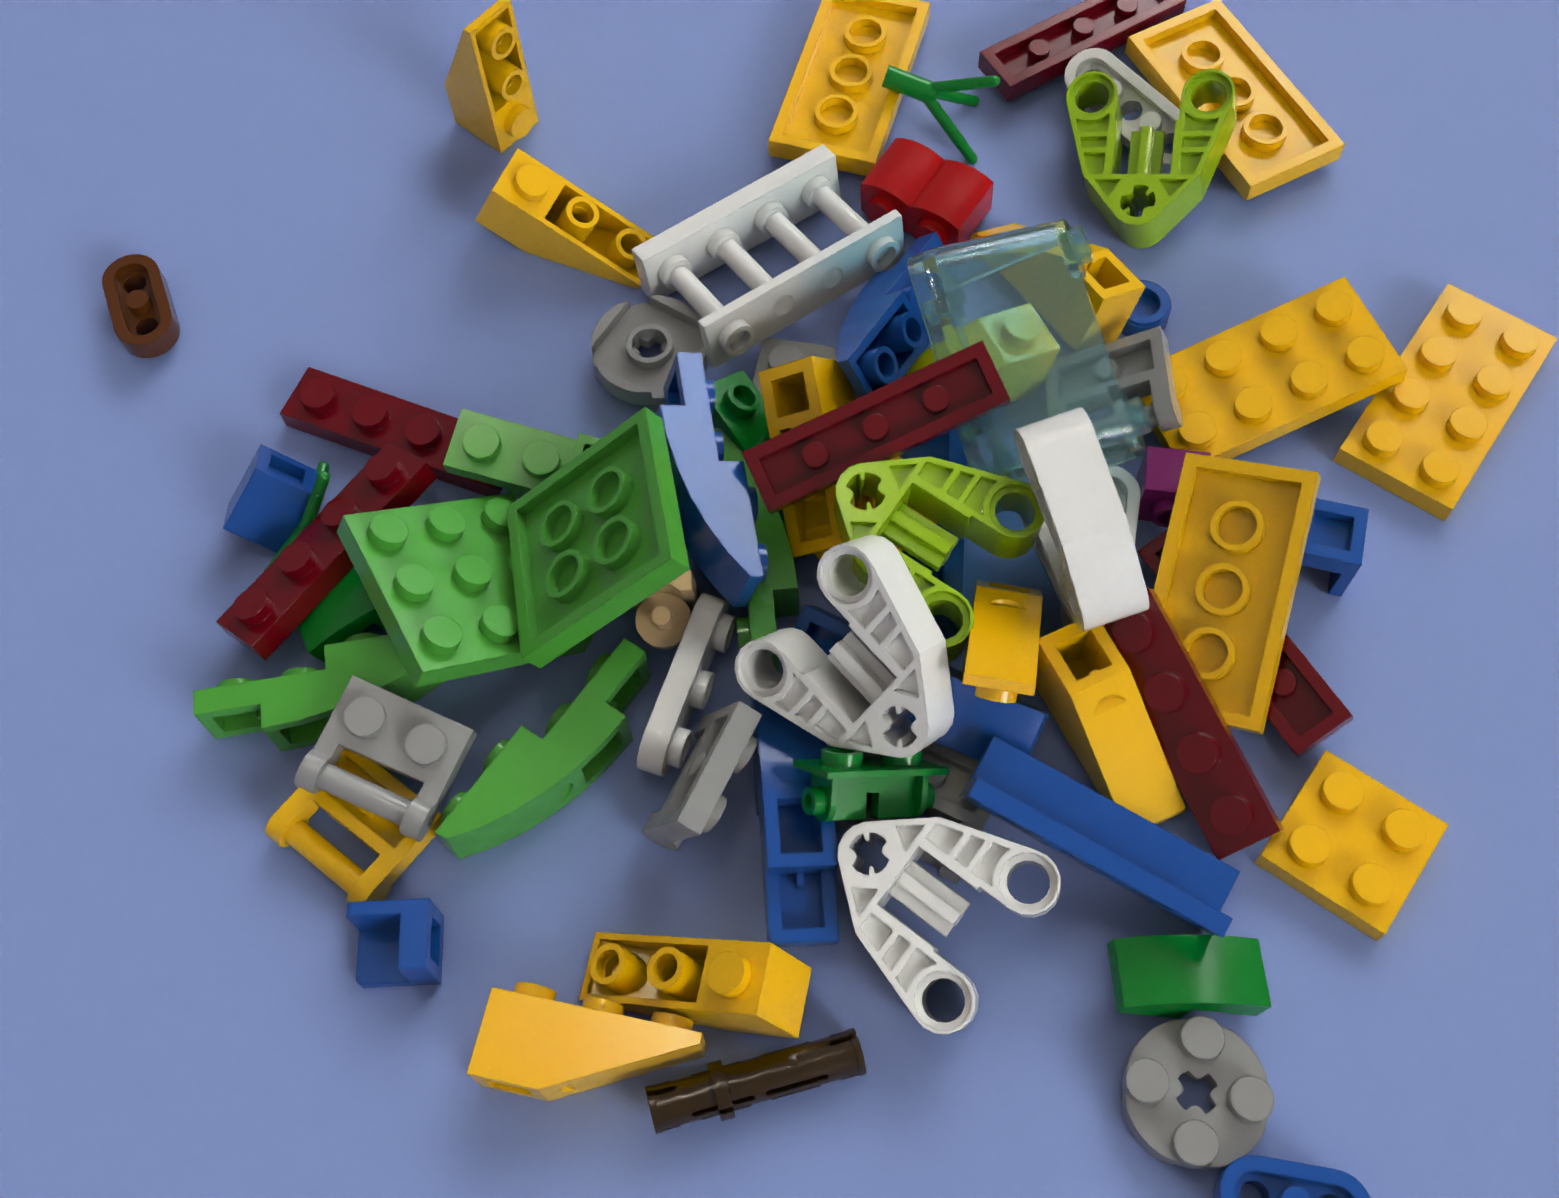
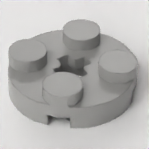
[591,295,709,411]
[1120,1016,1275,1171]

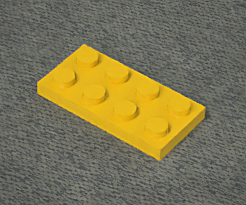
[768,0,930,176]
[1125,0,1345,201]
[1135,277,1408,459]
[1333,283,1558,521]
[1154,452,1321,735]

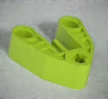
[1066,69,1237,249]
[834,456,1044,662]

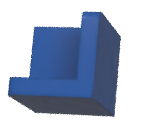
[223,444,318,552]
[1302,498,1369,597]
[346,898,444,988]

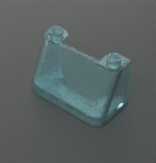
[907,218,1152,484]

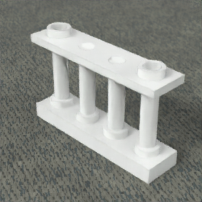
[631,144,905,368]

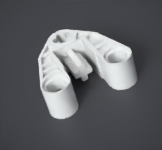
[1014,407,1149,632]
[734,535,955,758]
[838,817,1061,1034]

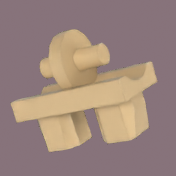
[634,570,700,650]

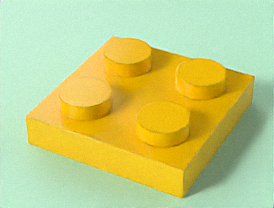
[1254,750,1449,941]

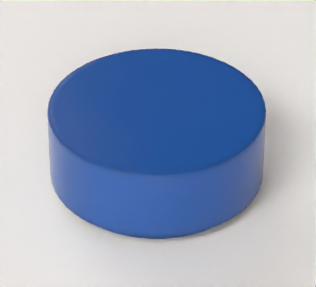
[1121,280,1172,336]

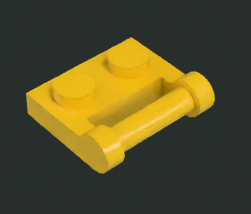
[265,749,442,903]

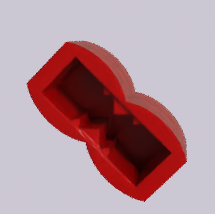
[860,138,993,255]

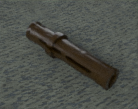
[645,1028,866,1134]

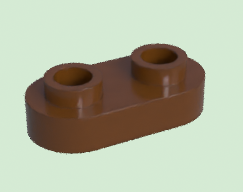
[102,254,180,358]

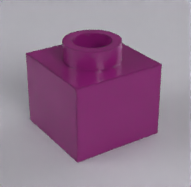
[1136,446,1211,528]

